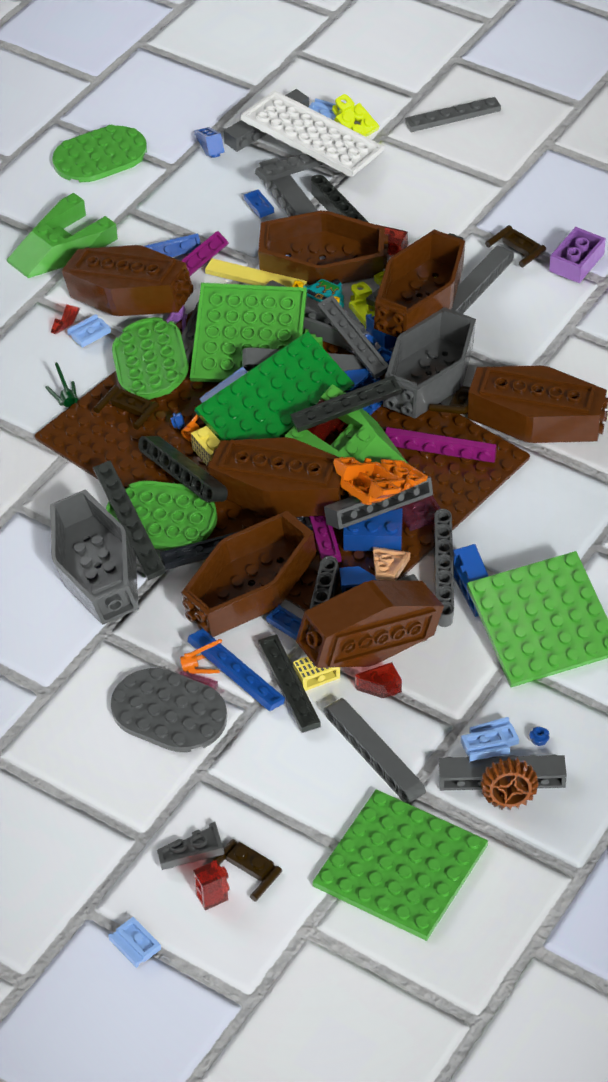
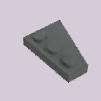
[157,821,224,870]

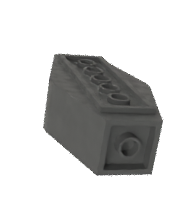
[383,308,476,418]
[50,489,139,625]

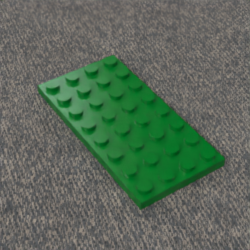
[195,331,355,441]

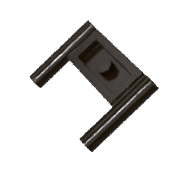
[485,225,546,268]
[93,385,159,430]
[429,386,470,414]
[205,839,282,902]

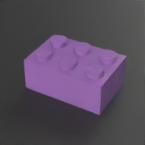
[549,227,606,283]

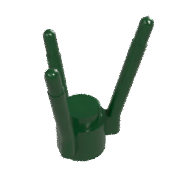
[45,362,79,407]

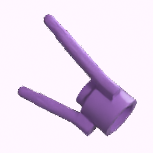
[165,306,188,333]

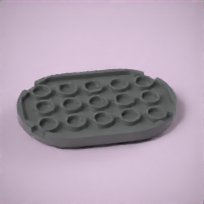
[111,668,227,752]

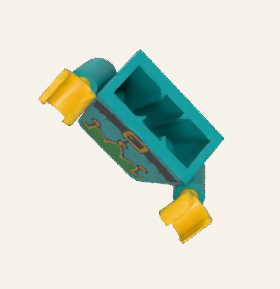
[292,279,344,308]

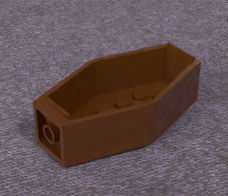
[258,210,388,285]
[374,229,465,338]
[62,245,194,316]
[468,365,608,443]
[207,437,350,518]
[181,511,317,637]
[296,580,444,668]

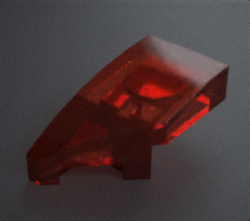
[51,304,80,334]

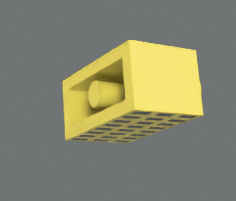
[191,426,220,465]
[293,657,340,691]

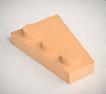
[373,547,410,580]

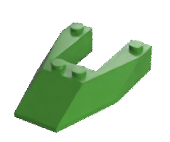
[7,193,118,278]
[285,384,407,463]

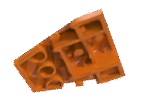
[333,457,428,505]

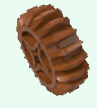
[481,757,538,810]

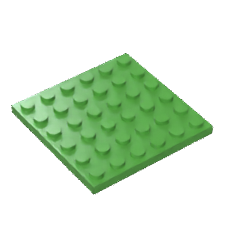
[190,283,307,383]
[466,551,608,688]
[313,789,488,941]

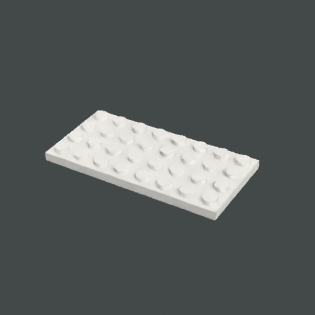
[240,90,384,177]

